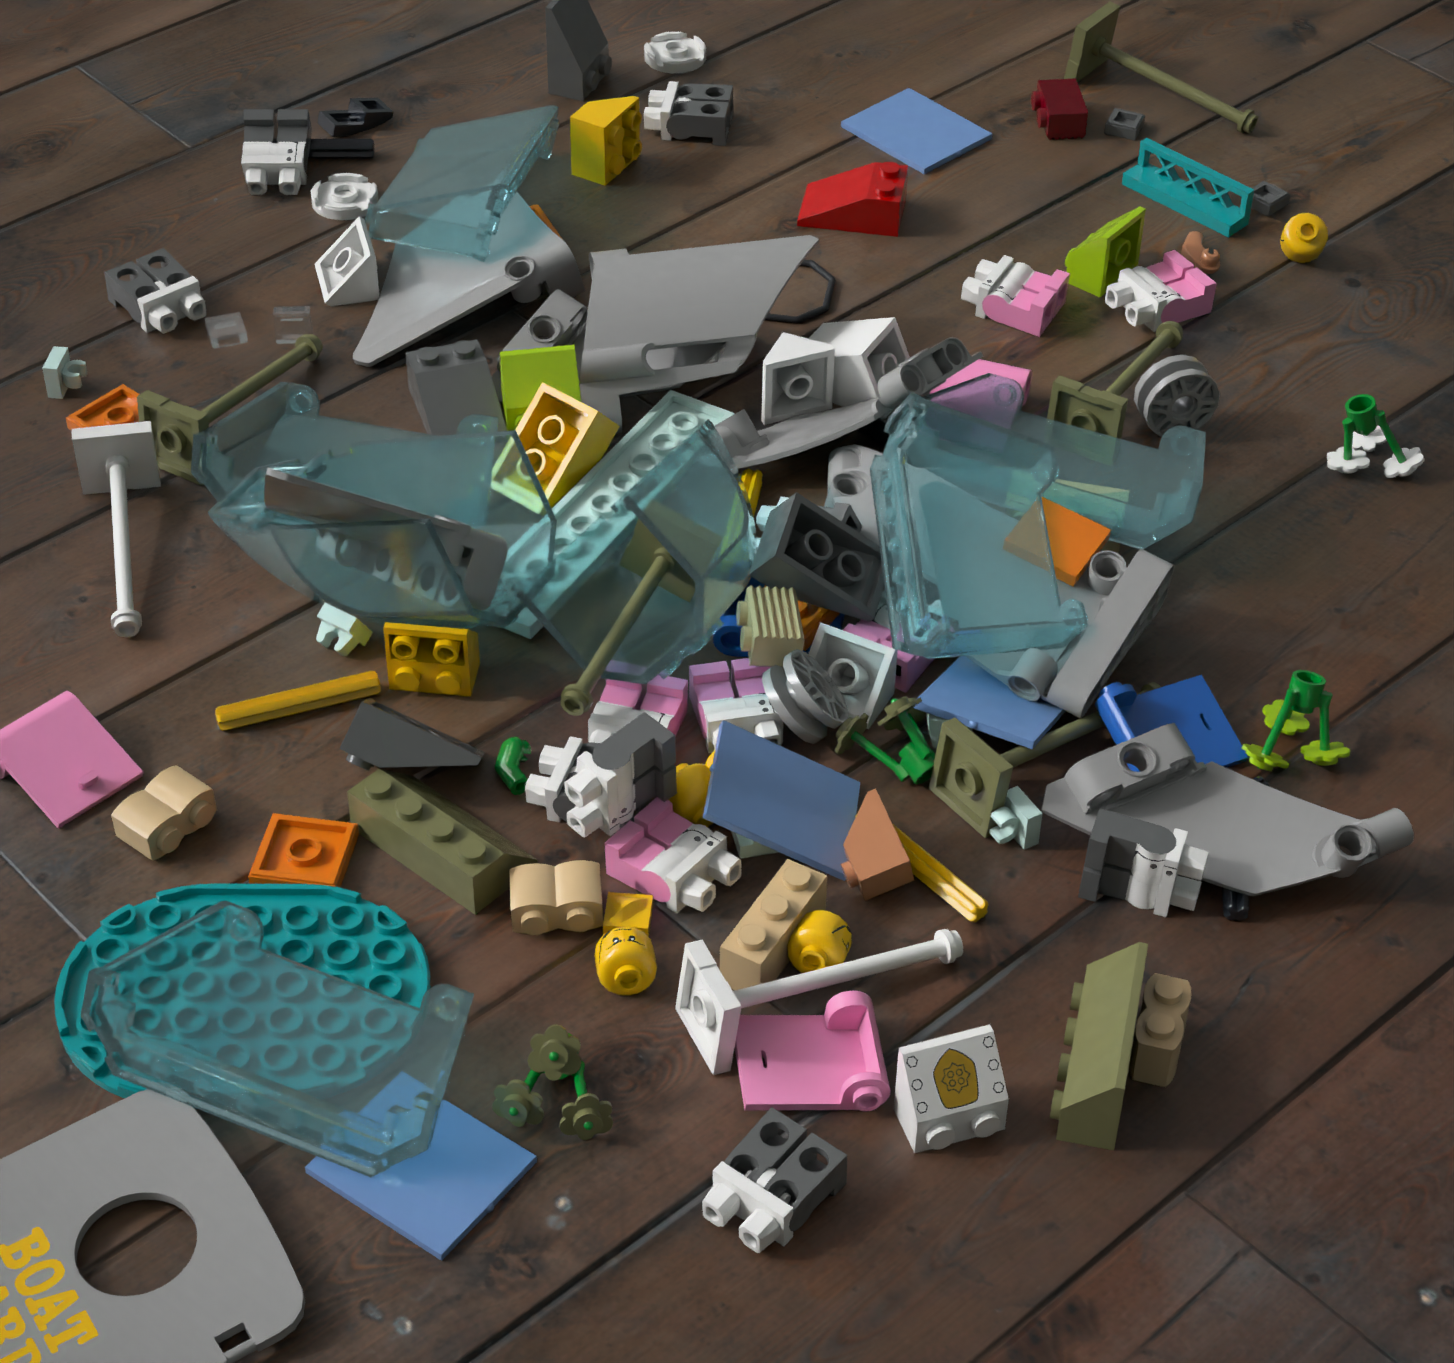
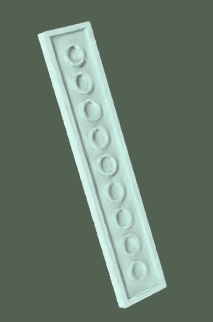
[463,390,735,639]

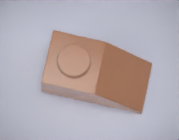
[840,788,914,901]

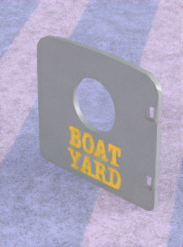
[0,1088,305,1363]

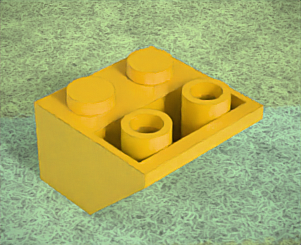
[570,96,642,186]
[383,622,480,697]

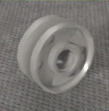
[1134,355,1220,438]
[762,649,848,744]

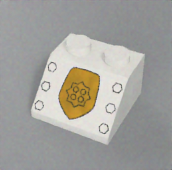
[894,1024,1009,1153]

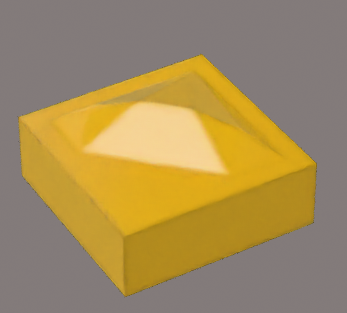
[603,892,653,937]

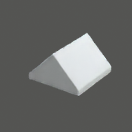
[314,216,379,307]
[761,332,835,425]
[808,622,898,729]

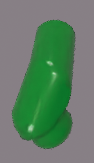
[494,737,531,795]

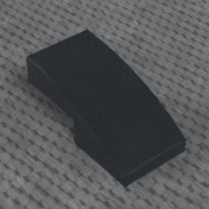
[317,97,394,137]

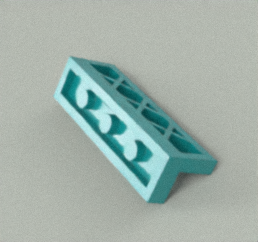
[1122,138,1254,237]

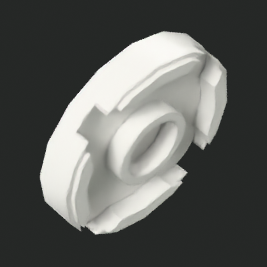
[644,31,706,74]
[311,173,379,220]

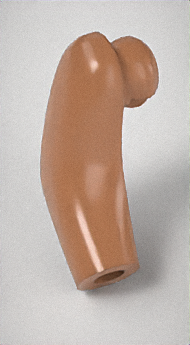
[1181,231,1220,274]

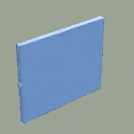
[841,88,992,174]
[914,654,1066,749]
[703,720,860,881]
[305,1074,537,1261]

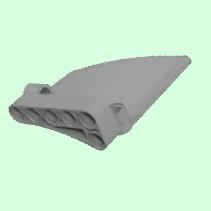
[353,180,585,367]
[264,468,508,612]
[918,484,1175,718]

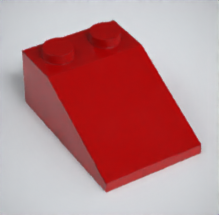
[797,162,909,237]

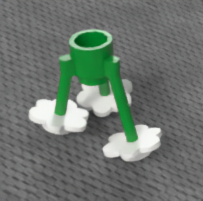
[1327,394,1425,478]

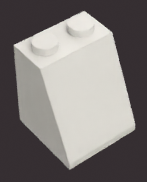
[809,317,910,419]

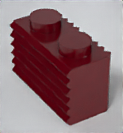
[1031,78,1088,140]

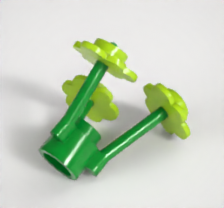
[1242,670,1350,771]

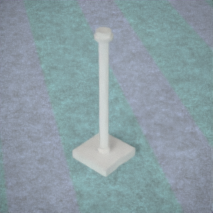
[71,421,161,637]
[675,929,963,1075]

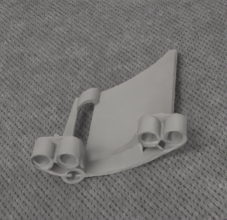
[578,235,819,433]

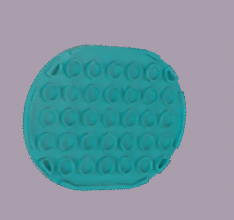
[54,883,431,1108]

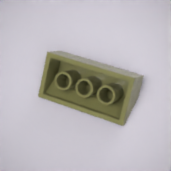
[347,768,538,915]
[1050,942,1148,1151]

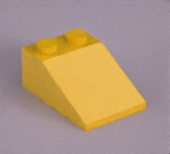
[486,382,620,514]

